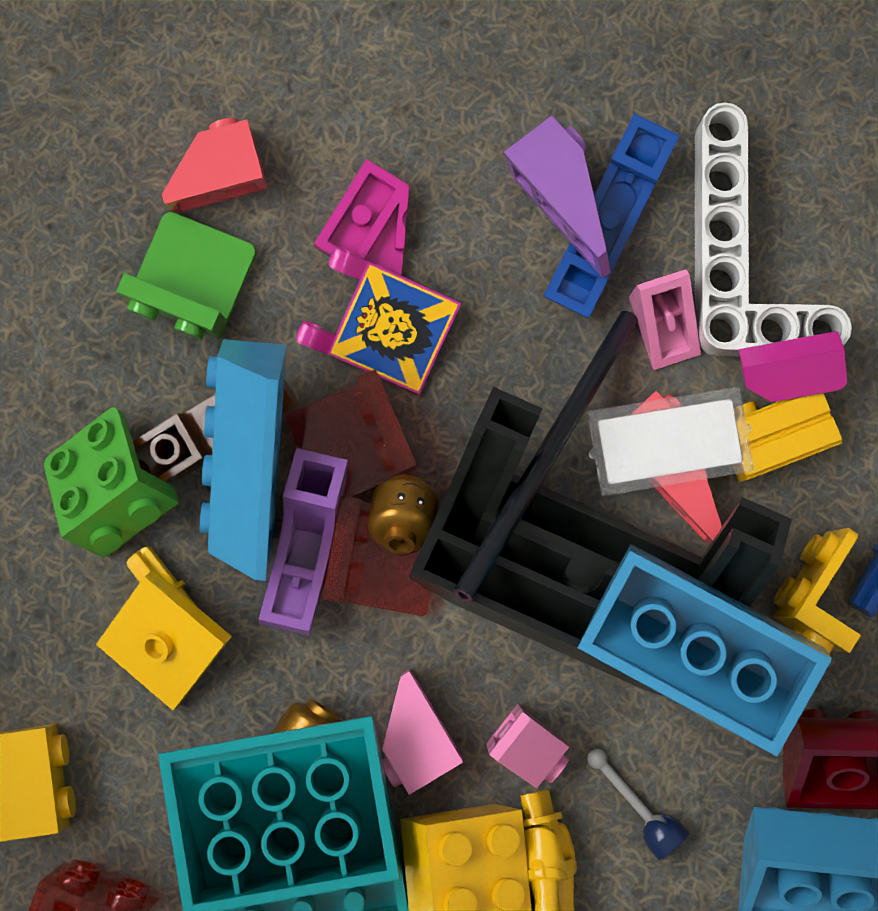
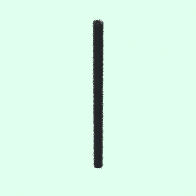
[453,311,638,603]

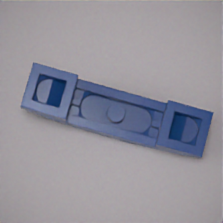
[543,113,680,319]

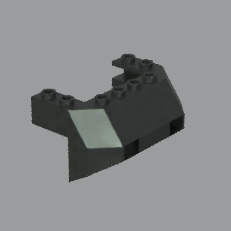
[409,387,792,699]

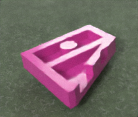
[314,159,409,275]

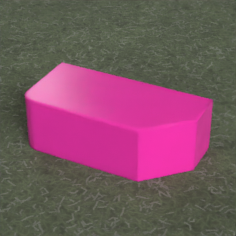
[738,331,847,402]

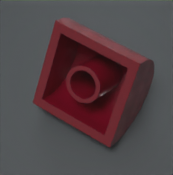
[783,709,878,810]

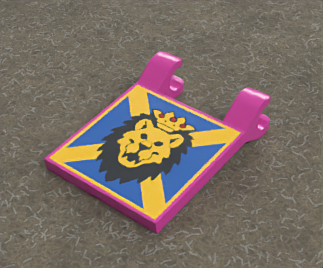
[296,247,461,395]

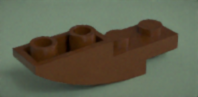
[133,379,299,484]

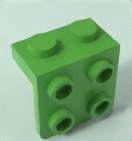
[116,212,256,340]
[44,407,179,558]

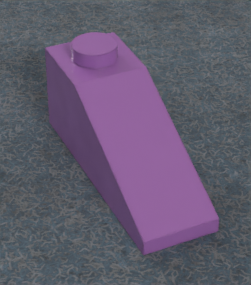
[504,116,611,279]

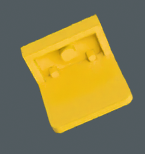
[772,528,861,654]

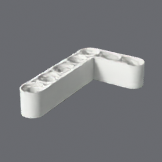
[695,102,852,356]

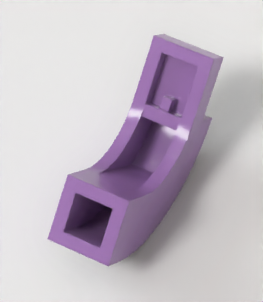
[259,448,348,636]

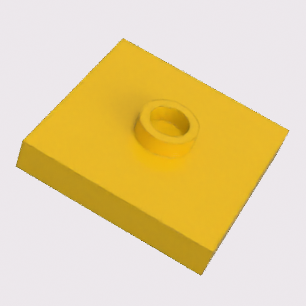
[96,569,232,710]

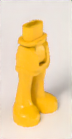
[520,789,577,911]

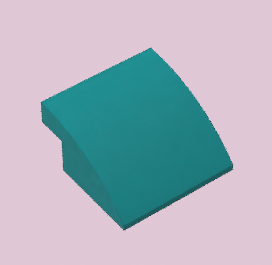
[158,716,409,911]

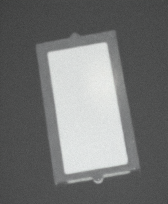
[587,386,754,496]

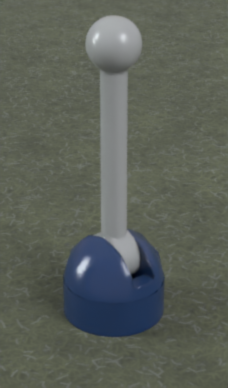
[587,748,689,860]

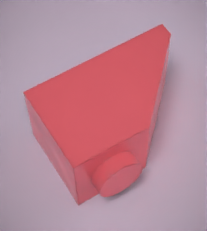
[162,118,268,213]

